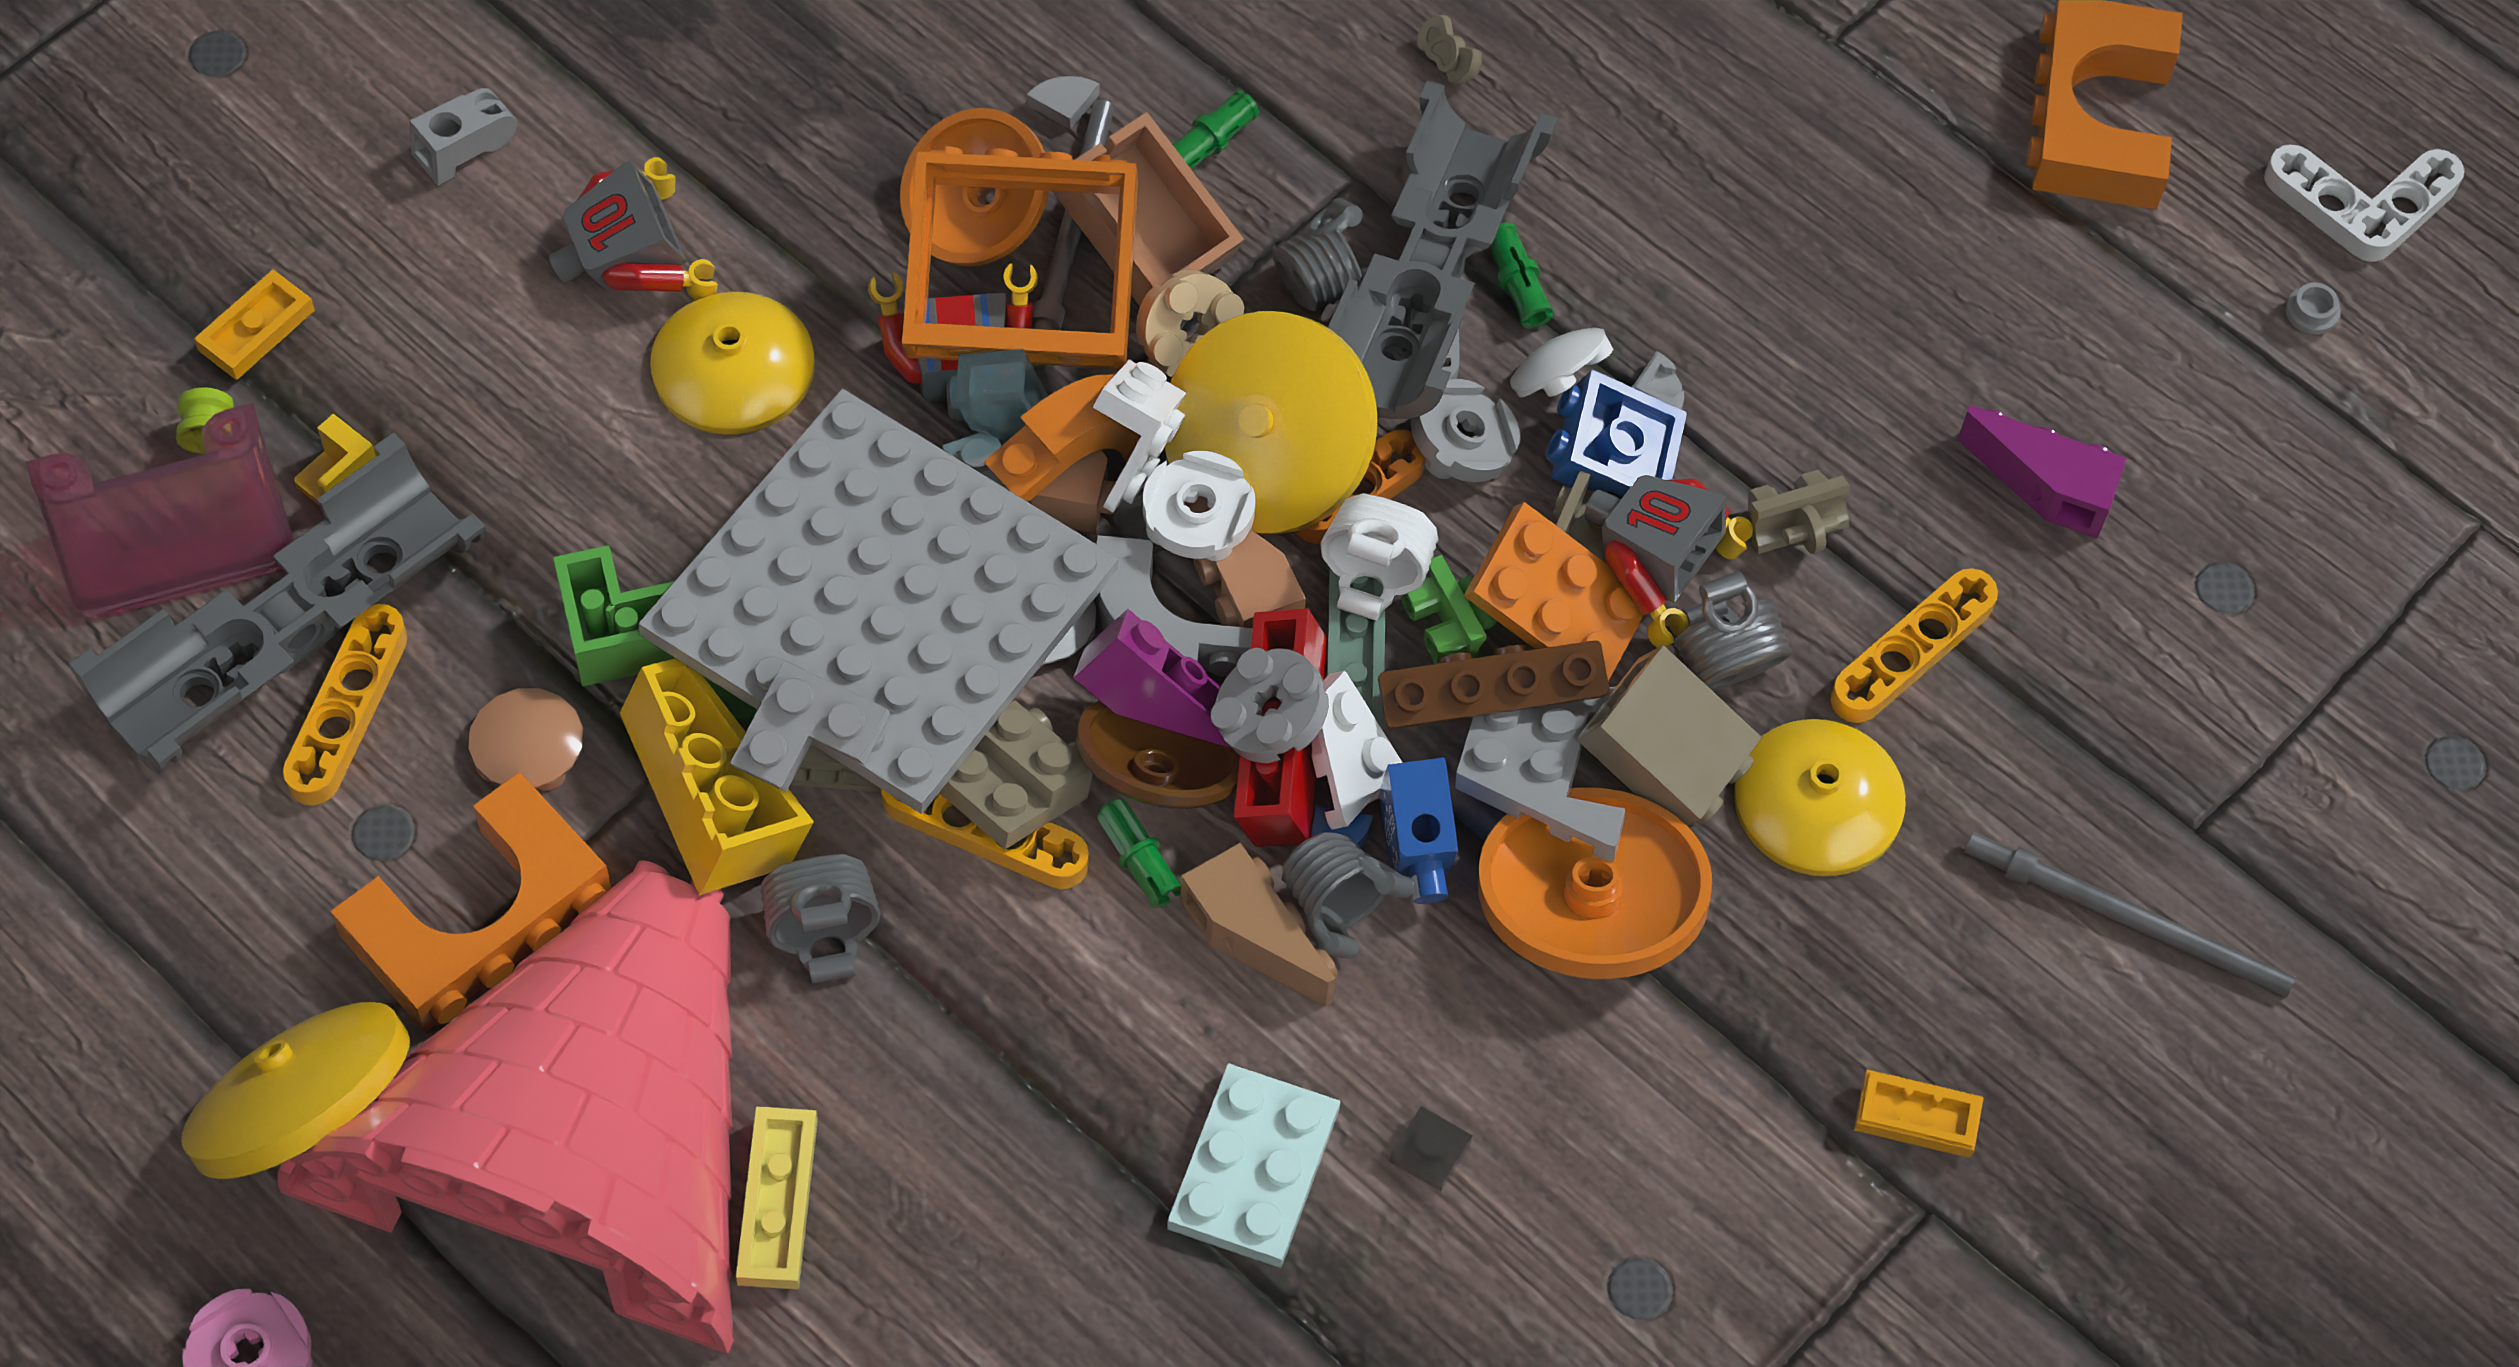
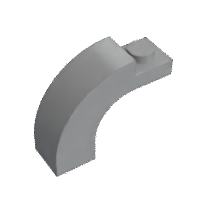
[1095,535,1253,678]

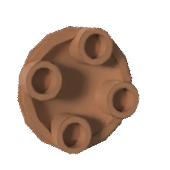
[468,688,583,791]

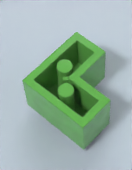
[553,545,675,687]

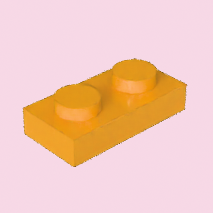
[194,269,315,380]

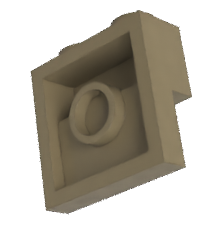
[939,700,1093,849]

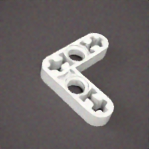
[2264,145,2464,262]

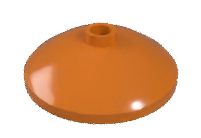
[900,108,1049,267]

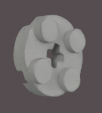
[1411,379,1520,482]
[1211,648,1329,763]

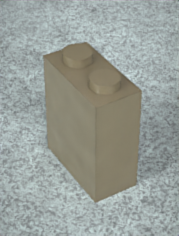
[1576,645,1762,825]

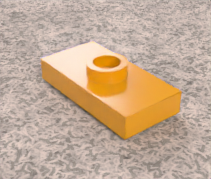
[1854,1069,1984,1158]

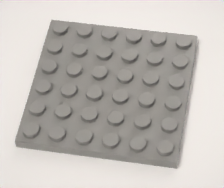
[638,388,1119,814]

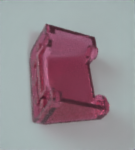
[26,403,294,618]

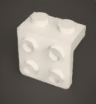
[1093,360,1186,512]

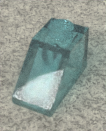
[950,349,1048,441]

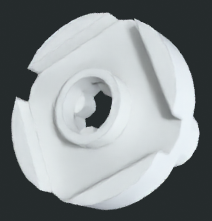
[1143,451,1255,561]

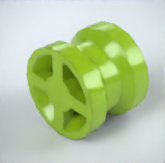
[176,388,234,454]

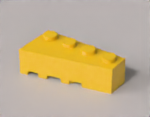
[620,658,814,895]

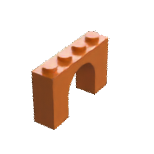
[2025,0,2183,210]
[330,772,612,1033]

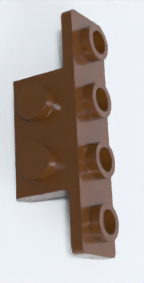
[1378,640,1610,730]

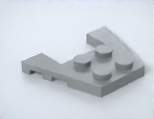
[1455,687,1625,862]

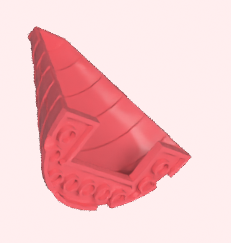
[277,861,734,1354]

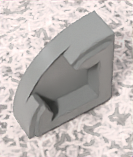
[1027,76,1100,129]
[1632,351,1684,410]

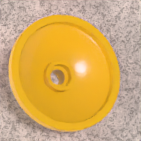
[650,292,815,435]
[1734,719,1906,876]

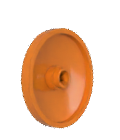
[1478,788,1712,979]

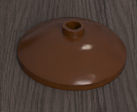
[1075,700,1240,809]

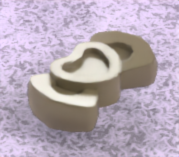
[1417,15,1482,85]

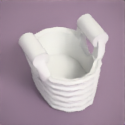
[1321,494,1438,621]

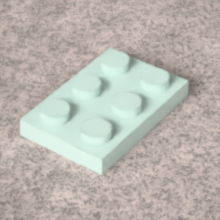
[1167,1063,1340,1268]

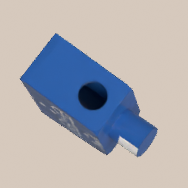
[1377,758,1458,904]

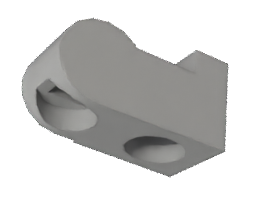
[410,88,518,186]

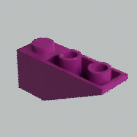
[1957,405,2127,538]
[1073,609,1233,749]

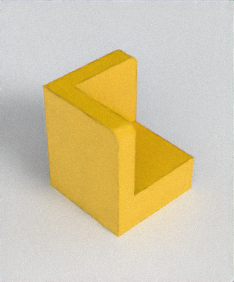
[294,414,376,505]

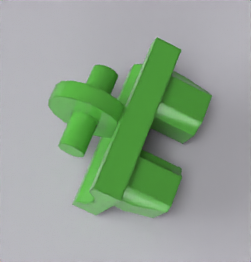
[1401,555,1497,664]

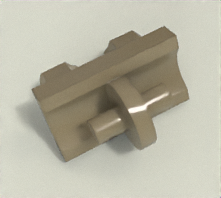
[1748,470,1850,554]

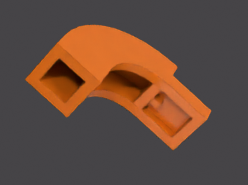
[983,374,1141,502]

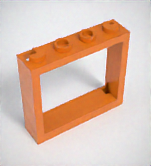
[902,146,1138,369]

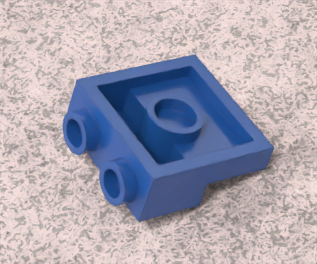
[1546,369,1687,497]

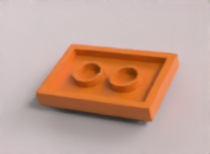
[1463,502,1644,681]

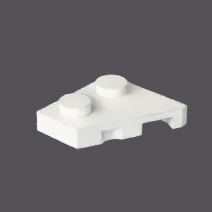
[1311,670,1403,830]

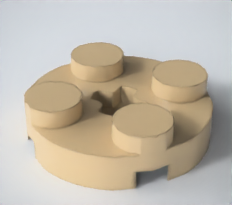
[1136,270,1244,377]

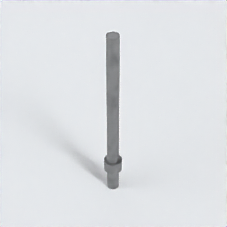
[1028,100,1114,368]
[1964,832,2296,998]

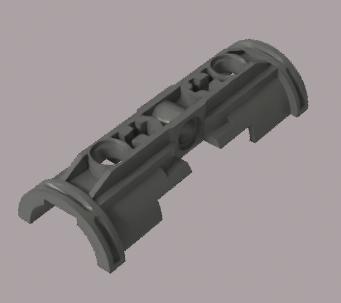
[1328,81,1558,419]
[69,432,486,774]

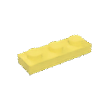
[736,1107,818,1289]

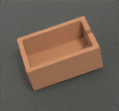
[1052,112,1244,306]

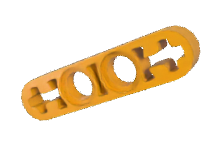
[1830,568,1998,724]
[283,604,408,806]
[881,789,1089,890]

